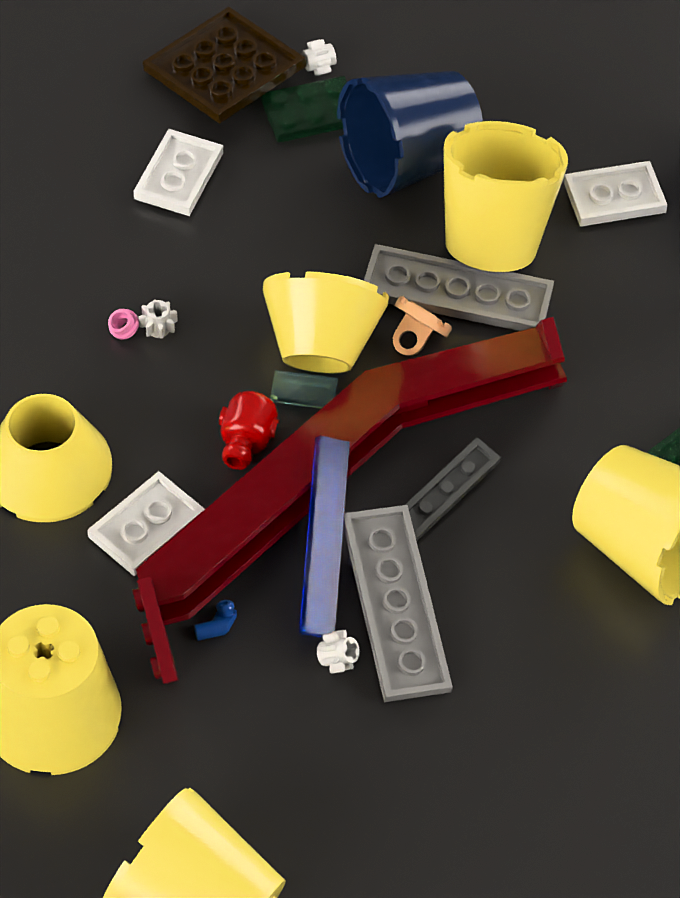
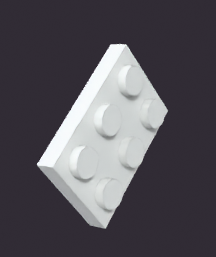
[133,129,223,216]
[563,161,667,227]
[87,471,205,576]

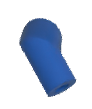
[194,600,237,641]

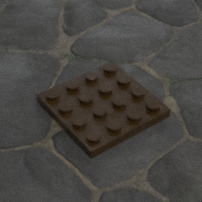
[143,7,306,124]

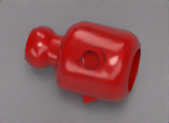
[219,391,280,470]

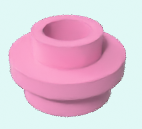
[108,309,139,340]

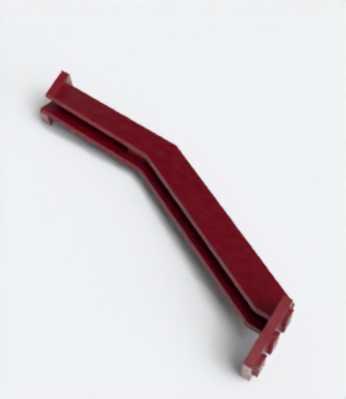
[132,317,567,684]

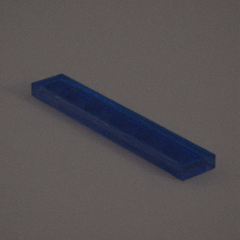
[299,436,350,638]

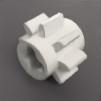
[302,39,337,76]
[138,299,178,339]
[317,630,359,674]

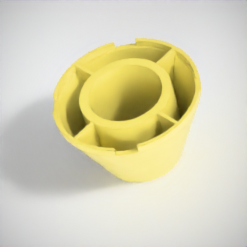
[263,272,389,374]
[0,394,112,522]

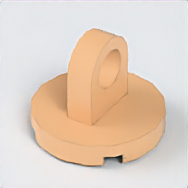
[393,296,452,356]

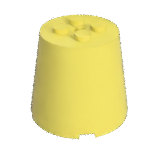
[443,121,568,272]
[572,445,680,605]
[0,604,122,775]
[103,788,286,898]

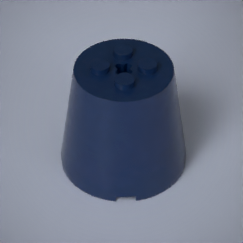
[337,71,483,198]

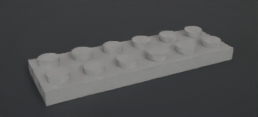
[364,244,554,331]
[341,505,453,702]

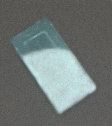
[271,370,338,408]

